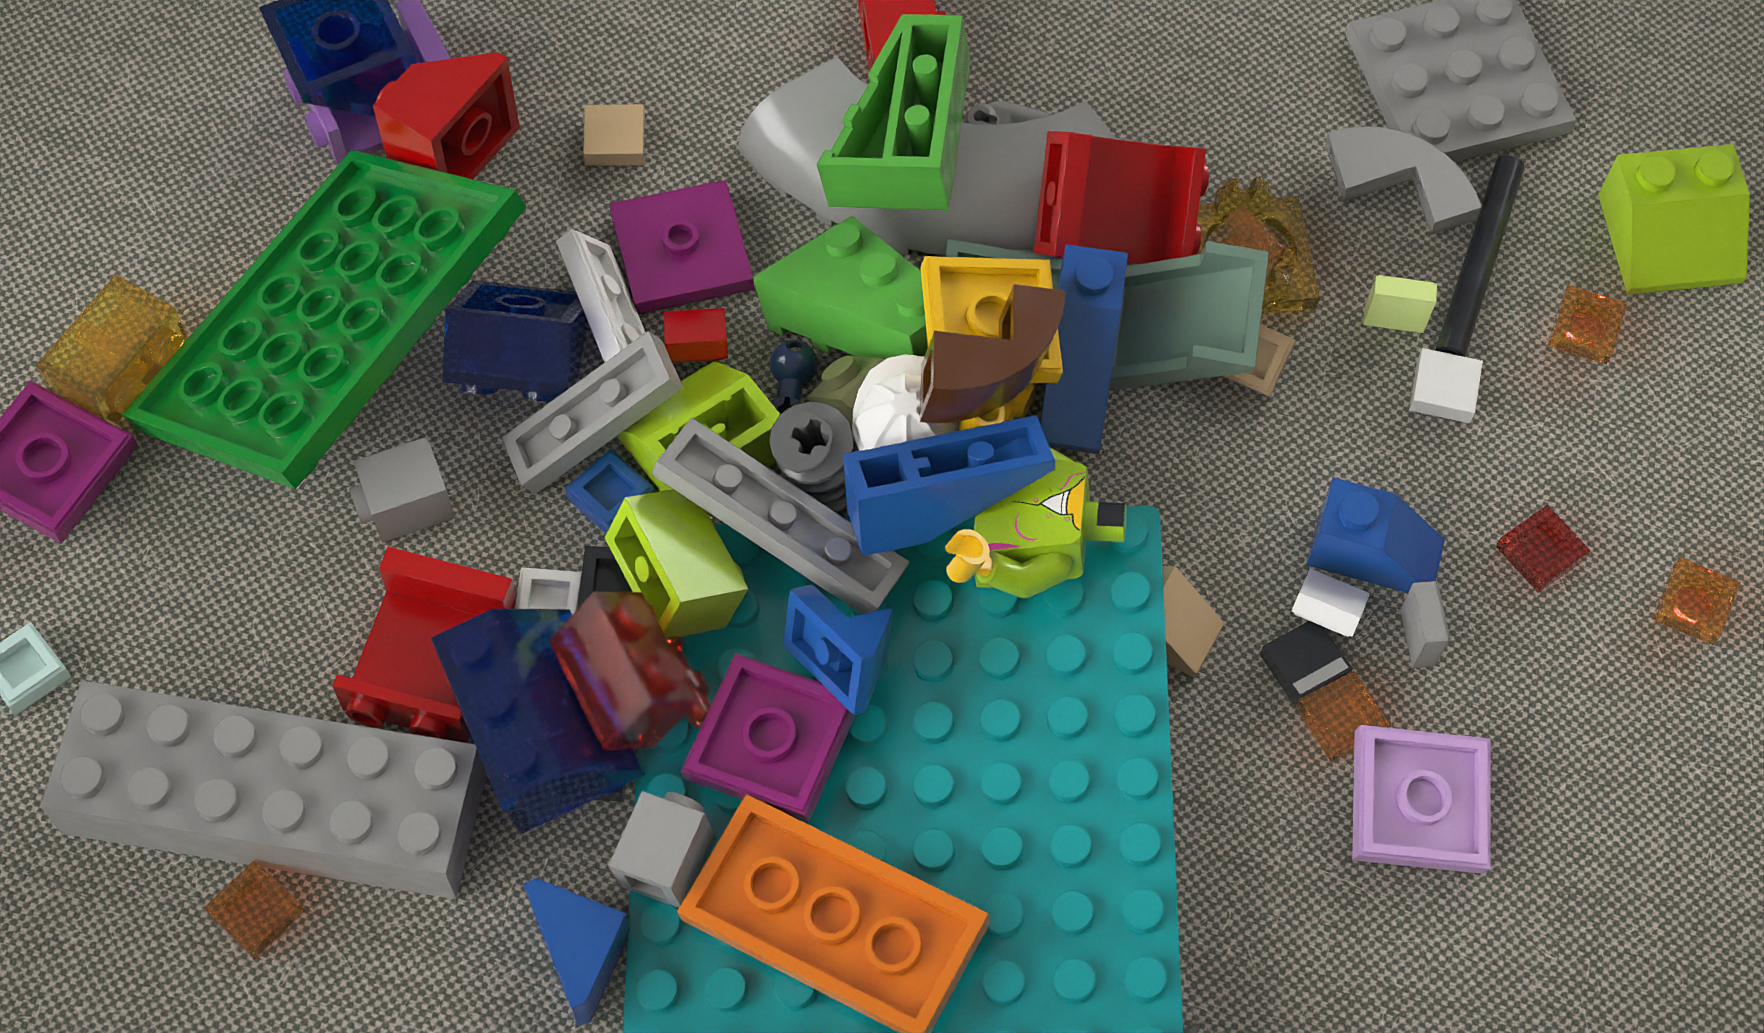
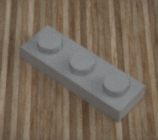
[502,331,683,494]

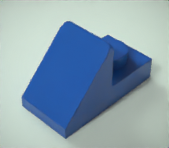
[783,584,893,715]

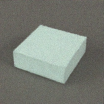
[0,622,71,716]

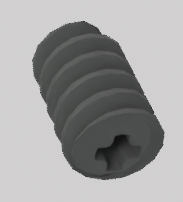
[769,402,859,519]

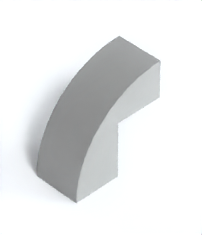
[1326,126,1482,234]

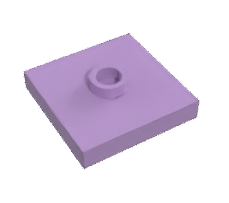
[1352,725,1491,874]

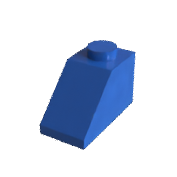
[1306,477,1445,593]

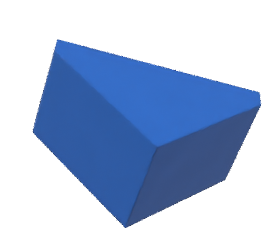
[523,878,630,1027]

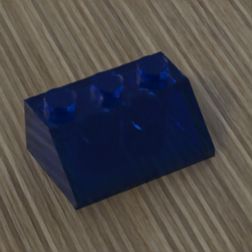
[431,609,645,834]

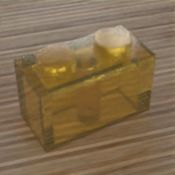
[35,274,188,426]

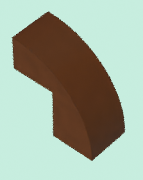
[920,284,1065,423]

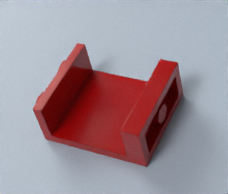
[1033,131,1209,264]
[332,546,516,743]

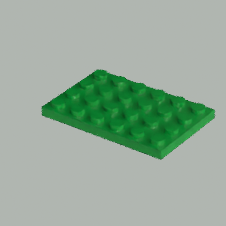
[122,150,527,490]

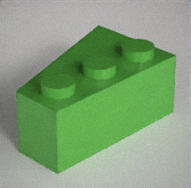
[816,14,971,210]
[752,216,928,360]

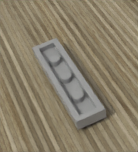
[652,417,910,614]

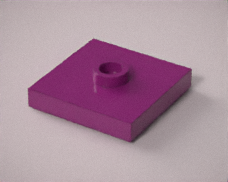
[609,180,754,314]
[0,380,138,544]
[681,653,855,823]

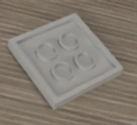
[1346,0,1577,162]

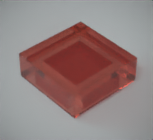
[1496,504,1590,593]

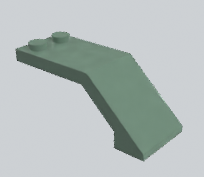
[945,239,1269,391]

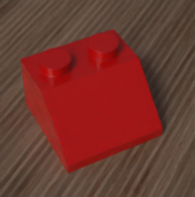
[373,52,520,180]

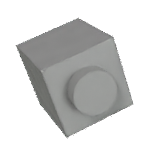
[349,437,455,543]
[608,791,716,908]

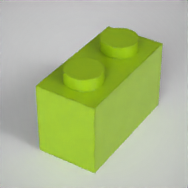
[605,489,748,641]

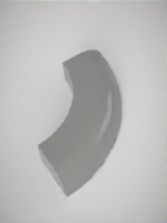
[738,57,1117,257]

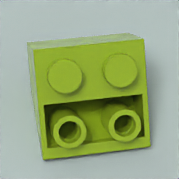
[617,361,780,492]

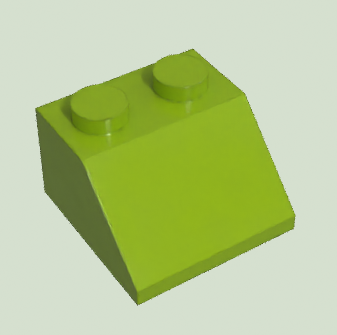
[1598,144,1750,295]

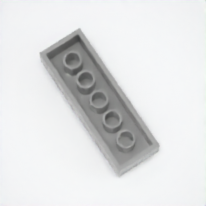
[40,680,487,899]

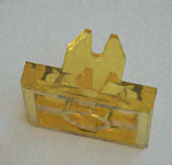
[1197,176,1320,313]

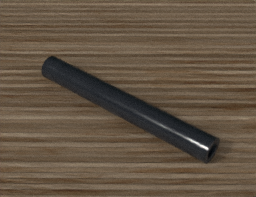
[1435,155,1525,357]

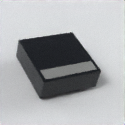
[1259,621,1353,707]

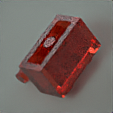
[549,592,711,751]

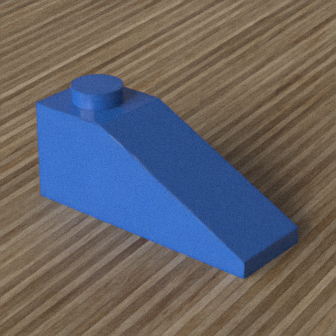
[1040,245,1128,454]
[843,415,1055,556]

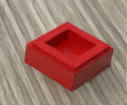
[664,308,728,363]

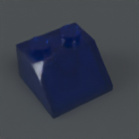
[259,0,417,116]
[442,280,588,402]

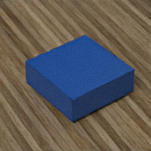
[565,449,655,534]

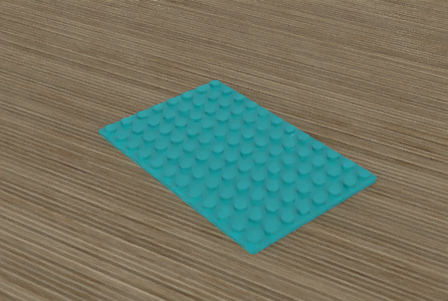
[623,505,1183,1033]

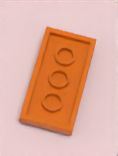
[677,794,990,1033]

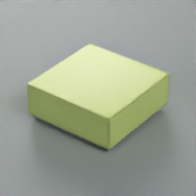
[1363,275,1437,333]

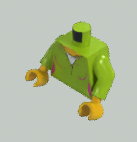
[945,406,1127,599]

